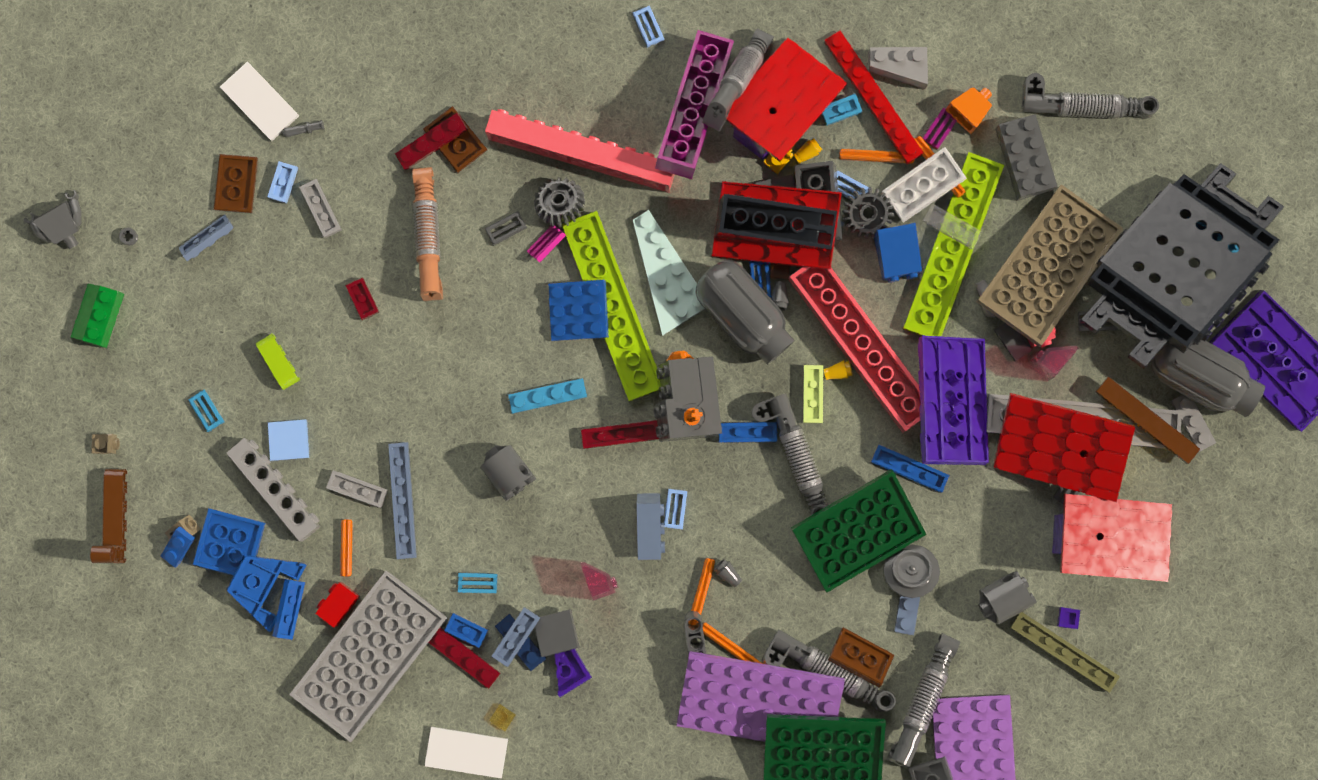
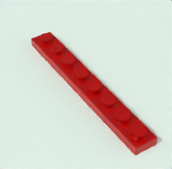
[824,30,924,164]

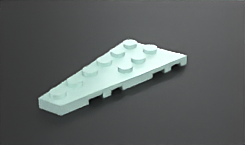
[633,210,704,336]

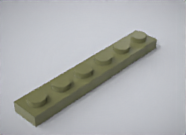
[1009,612,1120,693]

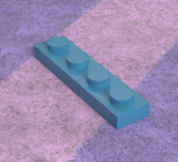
[508,378,587,414]

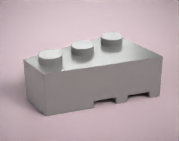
[868,47,928,89]

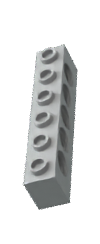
[227,438,320,542]

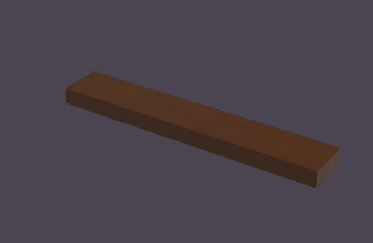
[1096,377,1200,464]

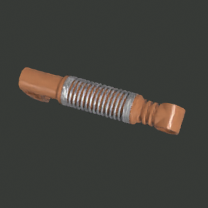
[412,167,443,301]

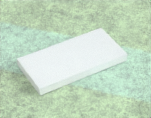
[220,62,299,141]
[882,147,967,223]
[425,727,508,778]

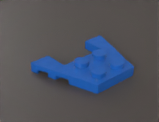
[226,555,307,632]

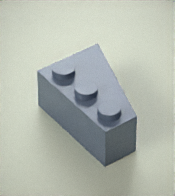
[637,493,665,560]

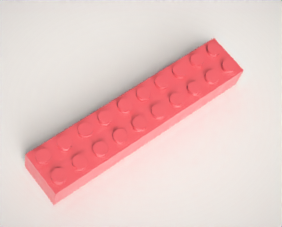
[485,109,675,193]
[789,267,921,433]

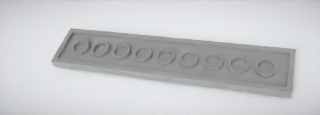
[986,394,1182,449]

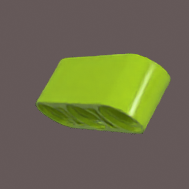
[256,333,300,390]

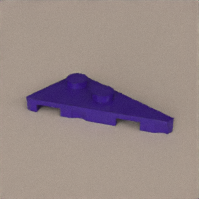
[555,649,592,698]

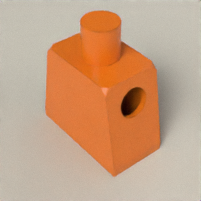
[945,87,992,134]

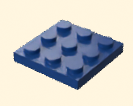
[548,280,609,341]
[193,508,266,575]

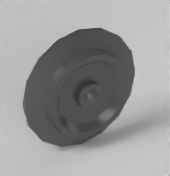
[884,544,940,598]

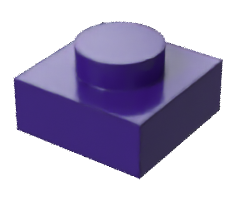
[1057,607,1081,629]

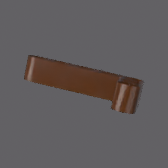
[90,469,127,564]

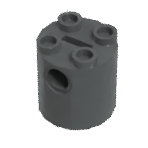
[480,445,536,501]
[978,571,1037,625]

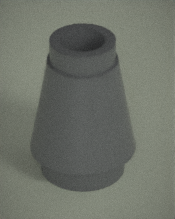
[771,281,789,311]
[714,559,742,587]

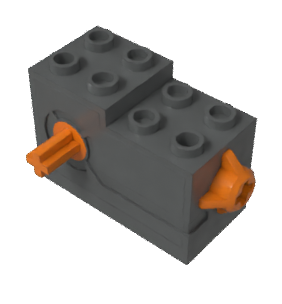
[653,351,722,442]

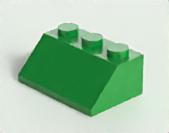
[70,283,124,348]

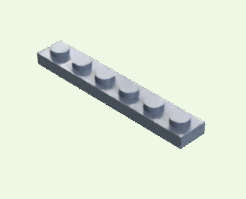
[388,442,417,559]

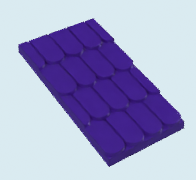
[1209,290,1318,432]
[918,335,989,465]

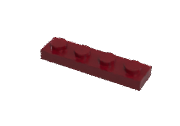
[395,113,469,170]
[581,420,659,449]
[428,627,501,689]

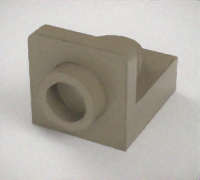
[91,434,120,454]
[165,515,201,539]

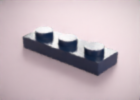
[495,614,547,671]

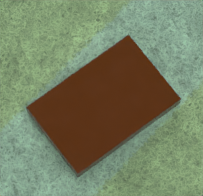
[423,106,488,173]
[214,154,258,214]
[828,627,894,688]

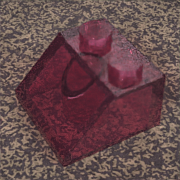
[1029,346,1079,381]
[580,562,619,601]

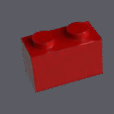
[315,582,360,628]

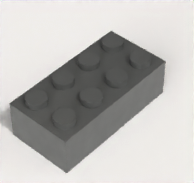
[995,114,1058,201]
[795,161,842,241]

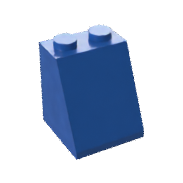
[874,223,922,283]

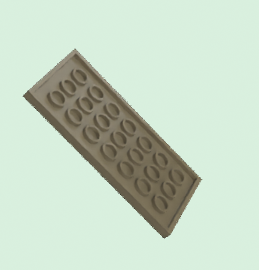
[977,184,1124,347]

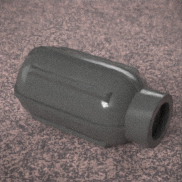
[695,260,795,365]
[1151,340,1265,417]

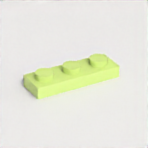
[803,365,823,423]

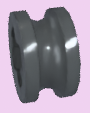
[119,228,138,246]

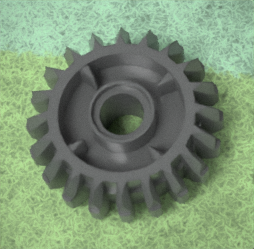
[534,177,585,228]
[842,187,894,239]

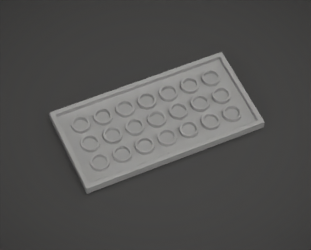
[289,570,448,743]

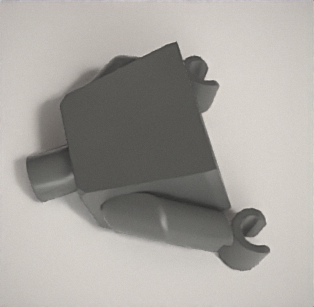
[24,190,82,249]

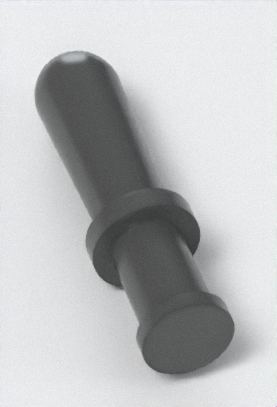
[282,120,325,137]

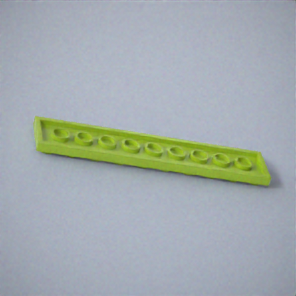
[903,152,1004,336]
[562,211,661,402]

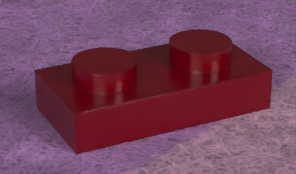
[345,277,380,320]

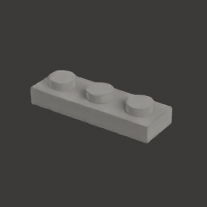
[299,179,342,238]
[1171,395,1216,452]
[326,470,388,508]

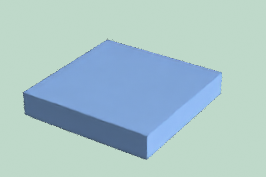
[268,419,309,461]

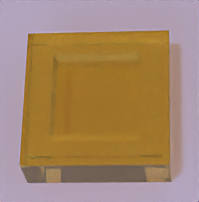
[489,704,516,731]

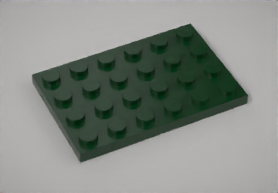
[790,469,927,593]
[763,714,886,780]

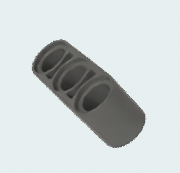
[684,611,706,656]

